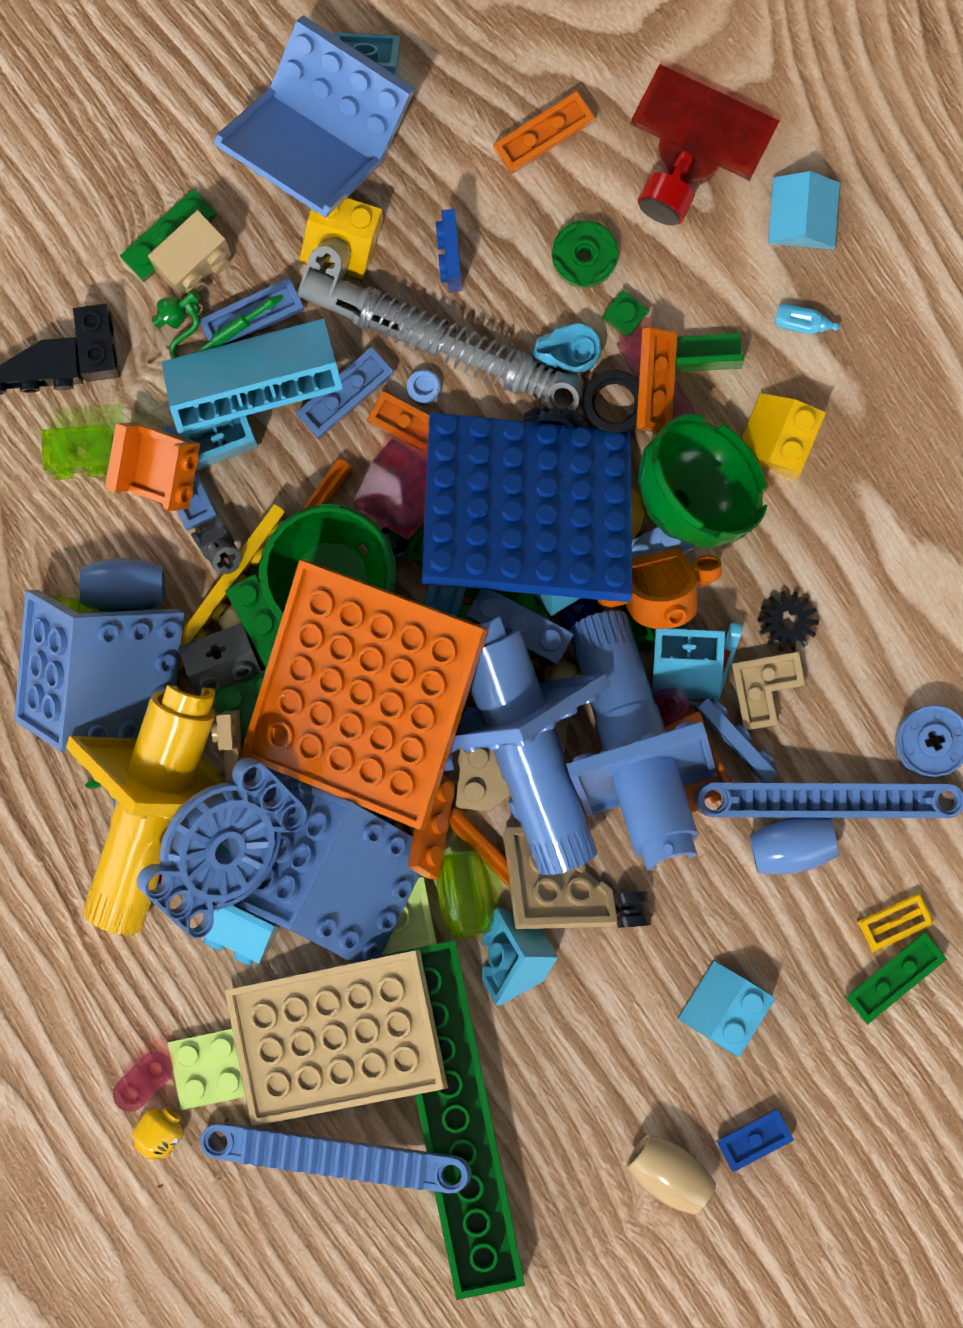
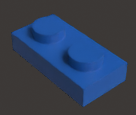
[716,1108,794,1172]

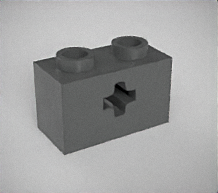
[178,623,261,696]

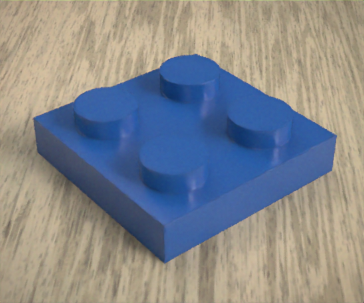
[436,209,462,292]

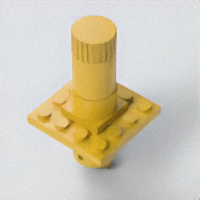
[66,685,234,935]

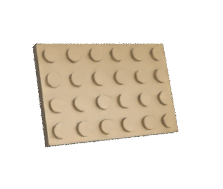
[225,949,448,1126]

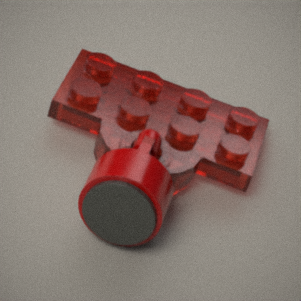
[630,64,780,226]

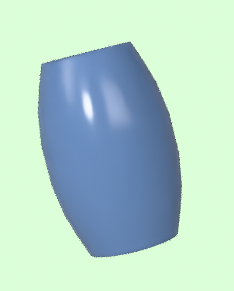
[79,558,165,612]
[750,818,839,875]

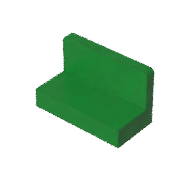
[675,333,744,373]

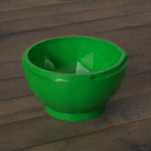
[259,504,396,622]

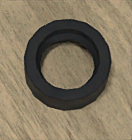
[583,370,639,434]

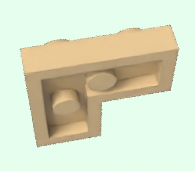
[731,652,805,731]
[211,710,243,782]

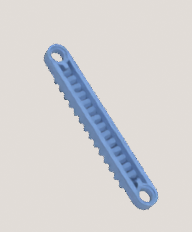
[694,783,963,818]
[200,1123,472,1193]

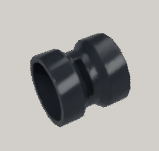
[614,891,651,928]

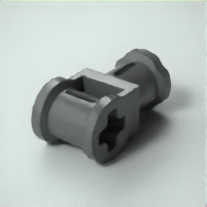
[191,517,242,574]

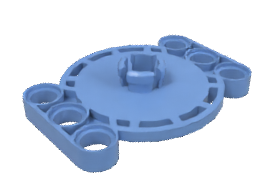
[137,757,307,939]

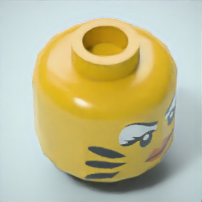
[132,1107,184,1160]

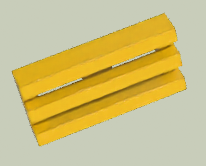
[857,893,935,953]

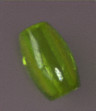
[437,851,494,939]

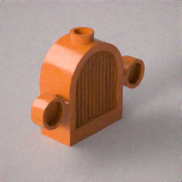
[597,547,722,629]

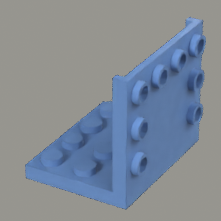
[213,16,415,218]
[14,589,184,752]
[234,778,420,963]

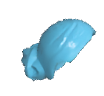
[532,323,601,373]

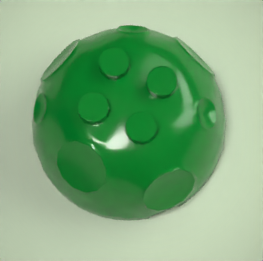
[638,414,768,547]

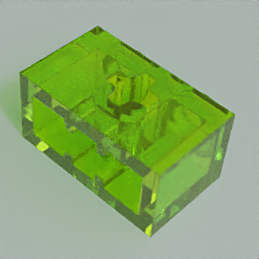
[41,424,114,480]

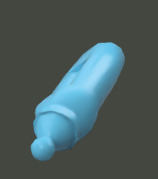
[775,304,839,334]

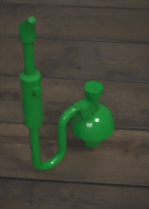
[152,289,283,359]

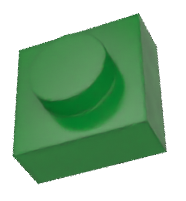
[602,290,649,339]

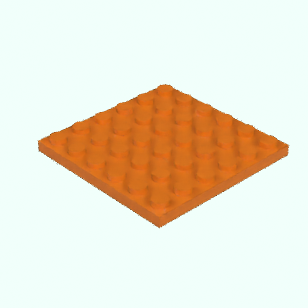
[240,560,489,830]

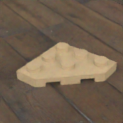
[455,706,569,812]
[503,827,617,929]

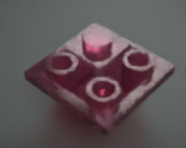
[353,438,427,540]

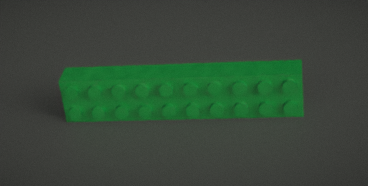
[387,940,525,1300]

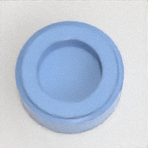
[407,369,441,405]

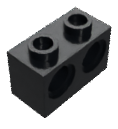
[73,304,120,382]

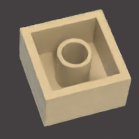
[148,210,232,299]

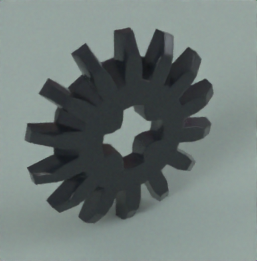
[523,406,584,429]
[758,591,819,652]

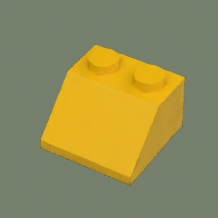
[300,198,384,281]
[742,393,826,481]

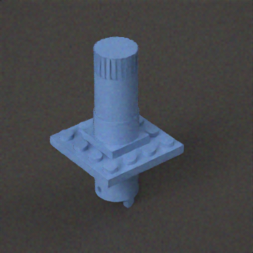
[566,610,717,871]
[450,616,610,875]

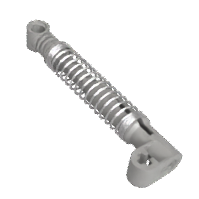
[298,237,586,410]

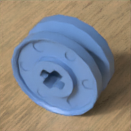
[894,705,963,778]

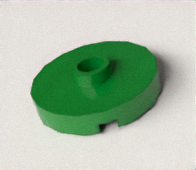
[551,221,618,288]

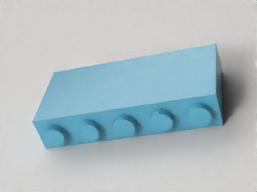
[162,319,343,434]

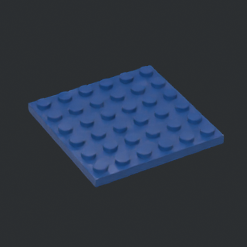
[421,412,632,602]

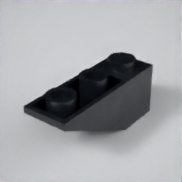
[0,337,82,395]

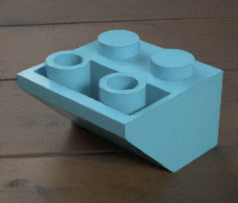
[180,415,259,471]
[652,629,725,700]

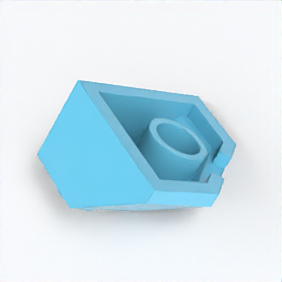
[482,908,558,1005]

